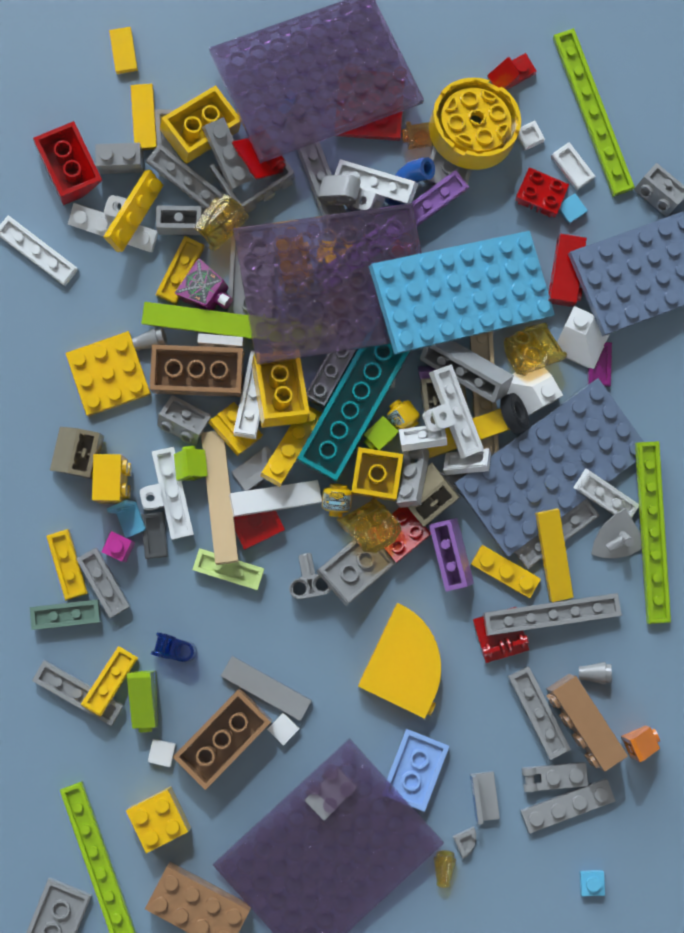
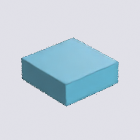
[558,193,588,225]

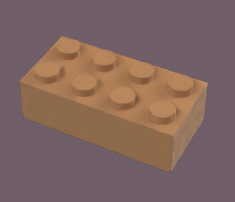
[150,345,244,397]
[546,674,628,772]
[173,688,272,790]
[145,862,251,933]

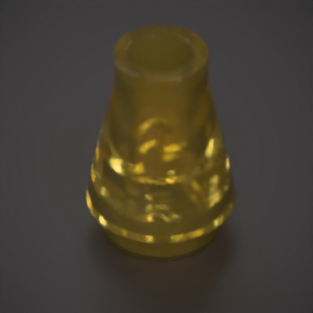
[433,850,456,888]

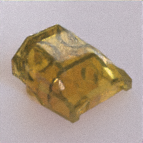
[194,194,250,251]
[504,323,567,376]
[337,498,402,553]

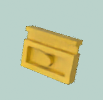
[208,402,263,457]

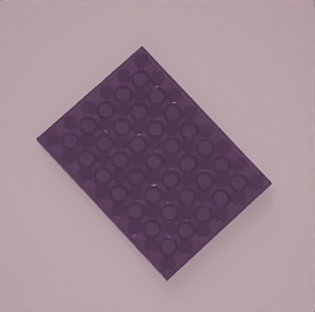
[209,0,424,163]
[233,203,422,365]
[213,738,444,933]

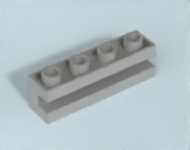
[306,317,368,409]

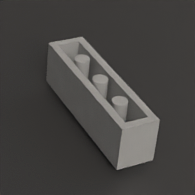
[420,341,514,403]

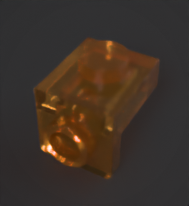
[402,121,434,150]

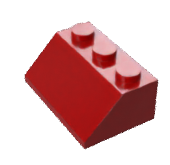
[33,121,102,206]

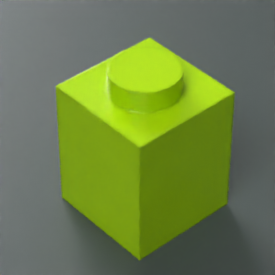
[363,416,399,451]
[174,446,208,481]

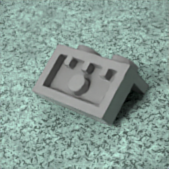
[634,163,684,217]
[157,395,212,446]

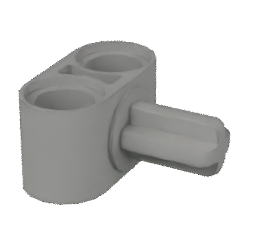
[318,175,361,211]
[289,553,331,599]

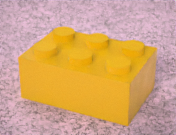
[160,85,242,164]
[251,350,310,428]

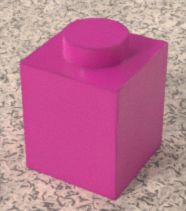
[101,531,136,562]

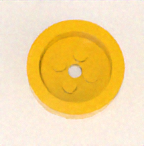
[429,78,521,170]

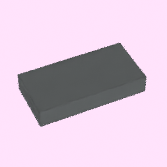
[141,512,169,559]

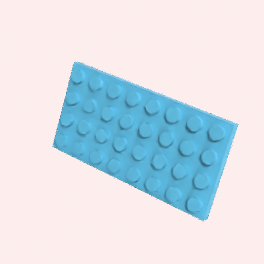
[369,231,555,354]

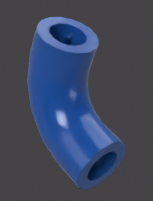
[385,157,435,208]

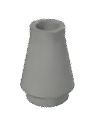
[132,327,168,351]
[579,662,612,685]

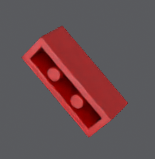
[548,233,587,307]

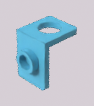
[107,500,146,538]

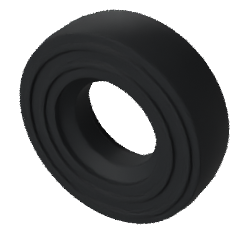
[500,393,530,434]

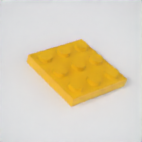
[65,331,151,417]

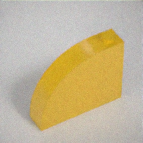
[358,603,441,719]

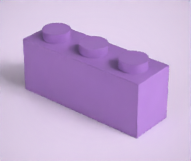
[429,518,474,592]

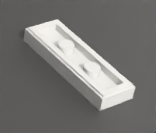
[573,469,639,518]

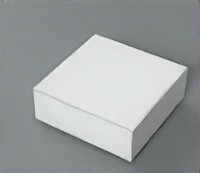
[517,121,545,151]
[267,712,300,745]
[148,739,176,767]

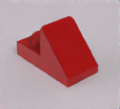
[487,53,537,90]

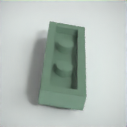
[29,599,101,630]

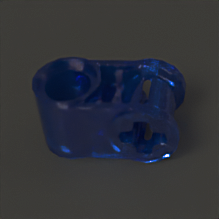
[151,632,197,662]

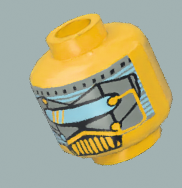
[387,399,420,431]
[322,483,352,517]

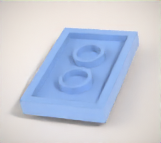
[381,728,449,812]

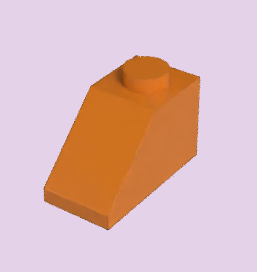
[621,725,660,762]

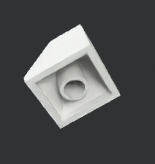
[552,306,610,369]
[507,360,563,416]

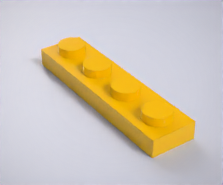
[103,170,164,252]
[260,406,322,487]

